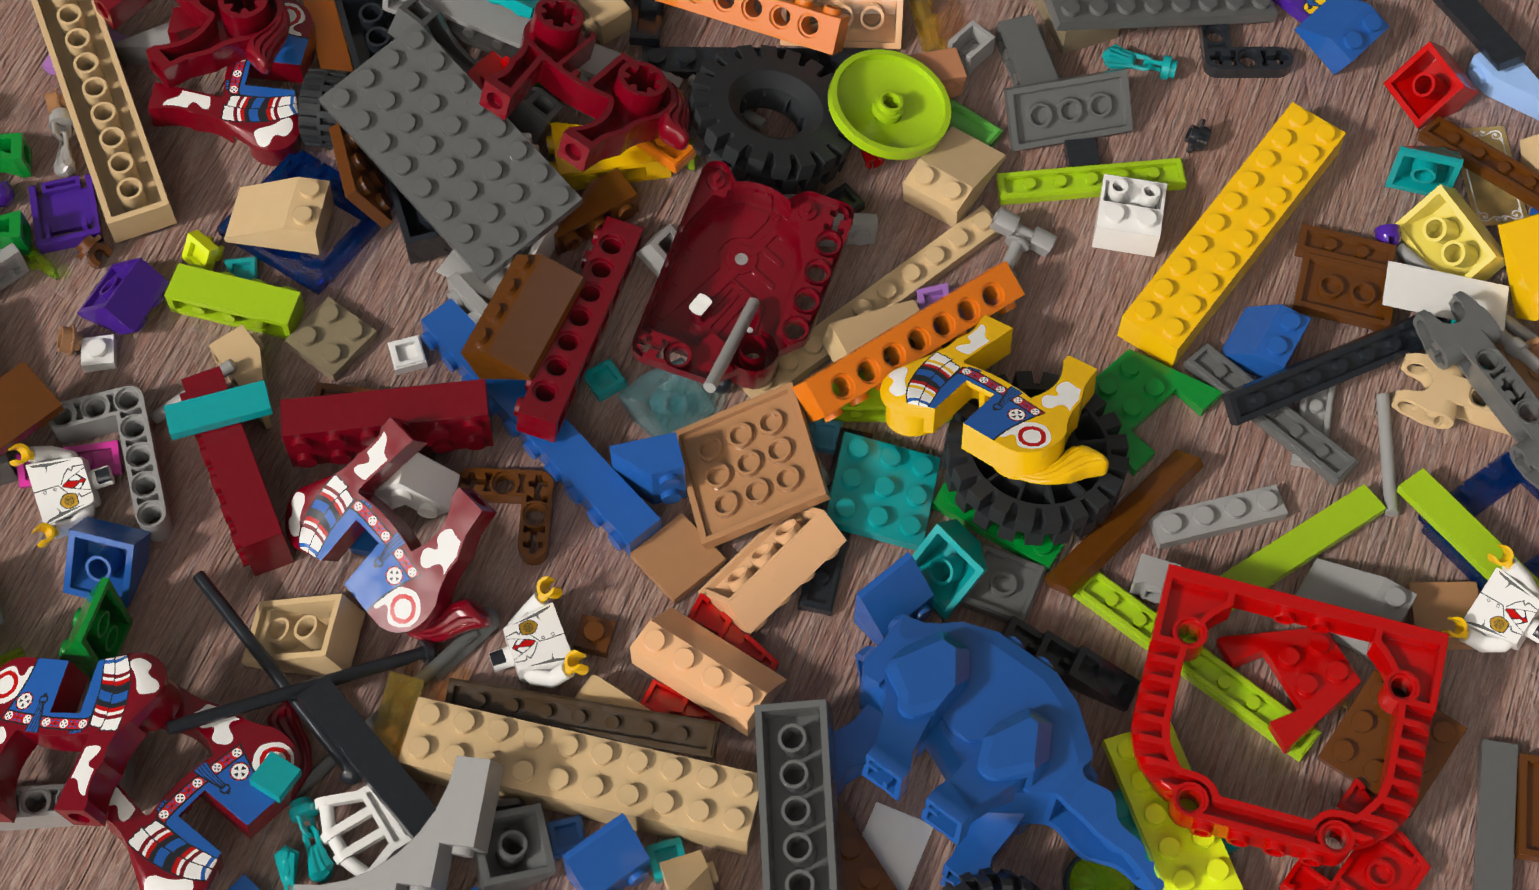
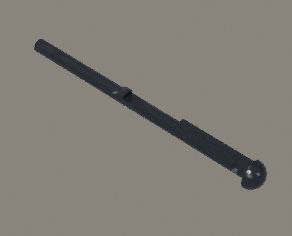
[193,571,362,785]
[165,639,437,735]

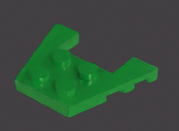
[1094,349,1222,477]

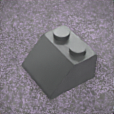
[472,803,557,890]

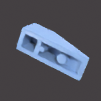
[1466,52,1539,121]

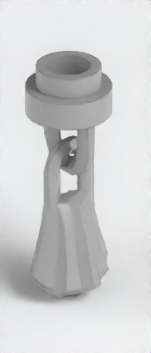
[49,107,77,177]

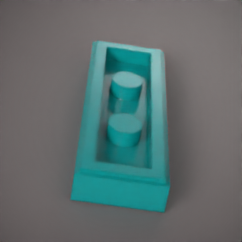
[164,380,273,440]

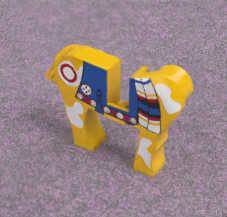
[880,315,1109,485]

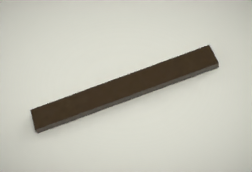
[445,678,721,758]

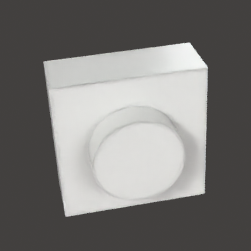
[81,334,117,373]

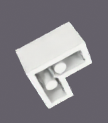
[374,453,460,518]

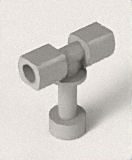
[989,207,1057,277]

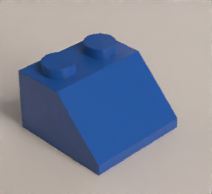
[1294,0,1390,75]
[1220,304,1311,378]
[609,432,687,505]
[63,517,151,608]
[854,552,934,646]
[562,813,651,890]

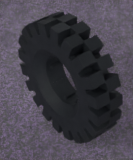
[688,45,853,194]
[942,371,1130,546]

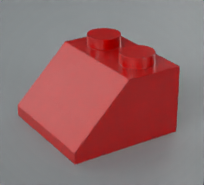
[1383,41,1479,129]

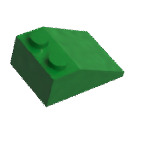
[59,577,133,679]

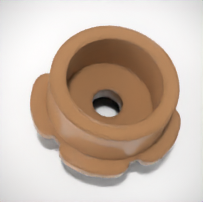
[45,88,68,115]
[57,324,82,356]

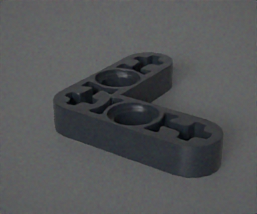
[1198,24,1293,78]

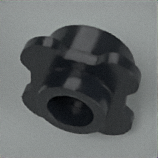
[1184,118,1211,154]

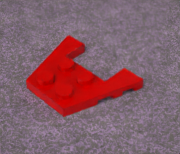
[640,593,779,723]
[1216,628,1361,754]
[1279,778,1431,890]

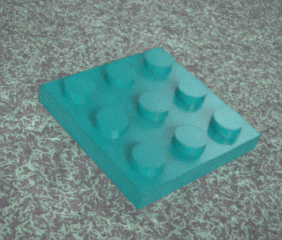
[825,432,941,551]

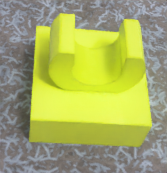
[181,229,225,271]

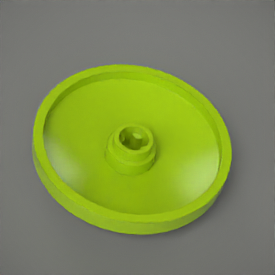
[828,49,952,160]

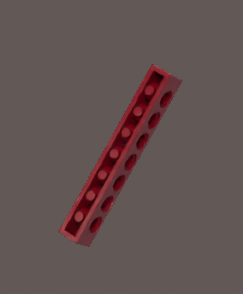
[513,216,644,443]

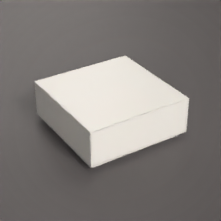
[388,335,428,375]

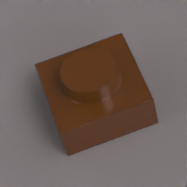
[573,614,616,658]

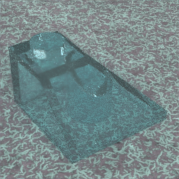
[617,358,717,437]

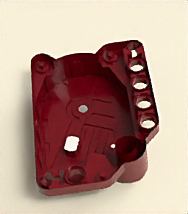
[632,160,854,390]

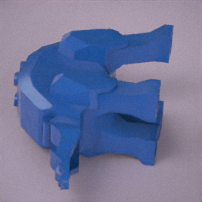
[834,614,1164,890]

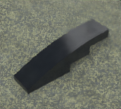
[1001,616,1141,712]

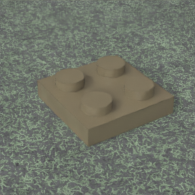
[285,297,378,382]

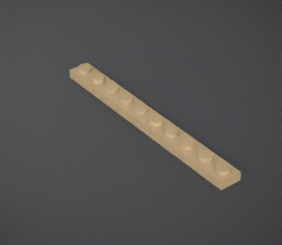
[740,205,1000,399]

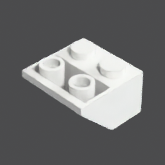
[1092,174,1167,257]

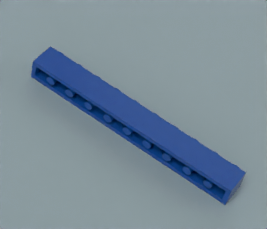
[421,298,662,556]

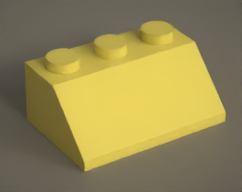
[1395,184,1505,281]

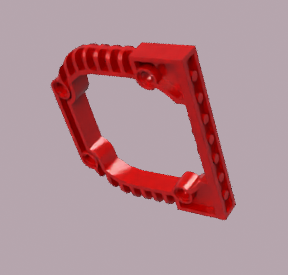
[1131,564,1449,867]

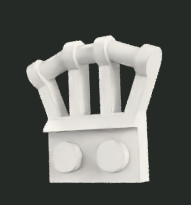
[314,785,412,876]

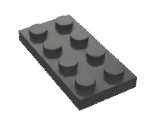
[1004,68,1133,151]

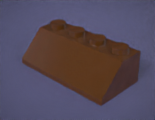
[460,254,586,380]

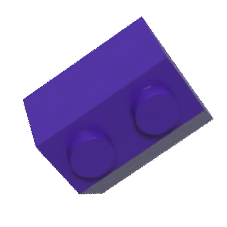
[77,257,170,335]

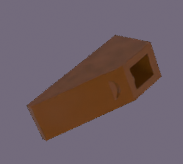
[554,167,639,255]

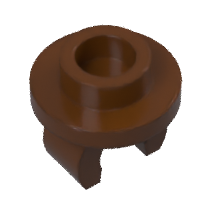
[77,234,113,269]

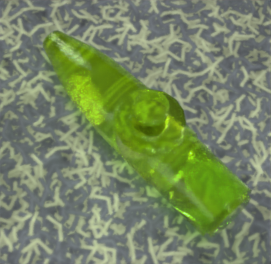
[26,246,60,280]

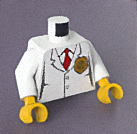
[8,443,115,548]
[1442,543,1539,653]
[489,576,589,689]

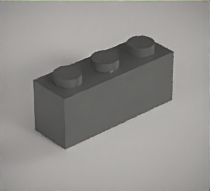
[995,14,1062,86]

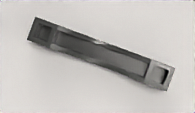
[388,0,564,145]

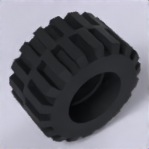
[298,68,351,149]

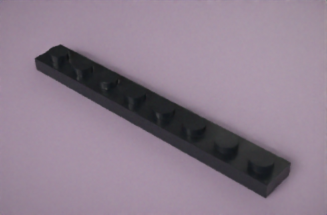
[642,46,886,79]
[1222,315,1448,426]

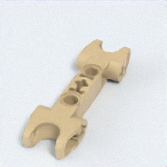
[1391,353,1530,436]

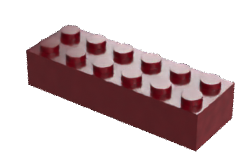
[179,366,294,577]
[280,379,494,468]

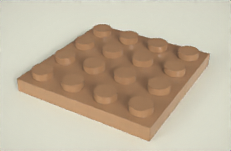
[671,382,831,550]

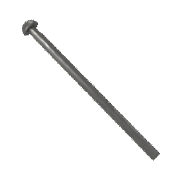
[293,607,500,801]

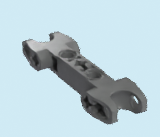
[1413,291,1539,490]

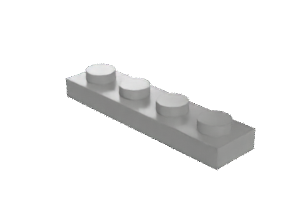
[1148,484,1288,550]

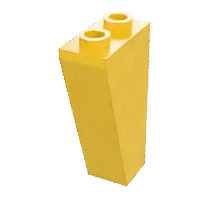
[546,122,672,190]

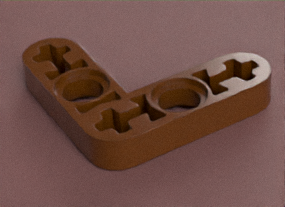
[457,468,555,565]

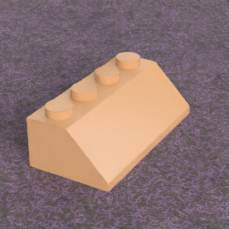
[780,0,903,49]
[698,507,847,634]
[630,607,787,737]

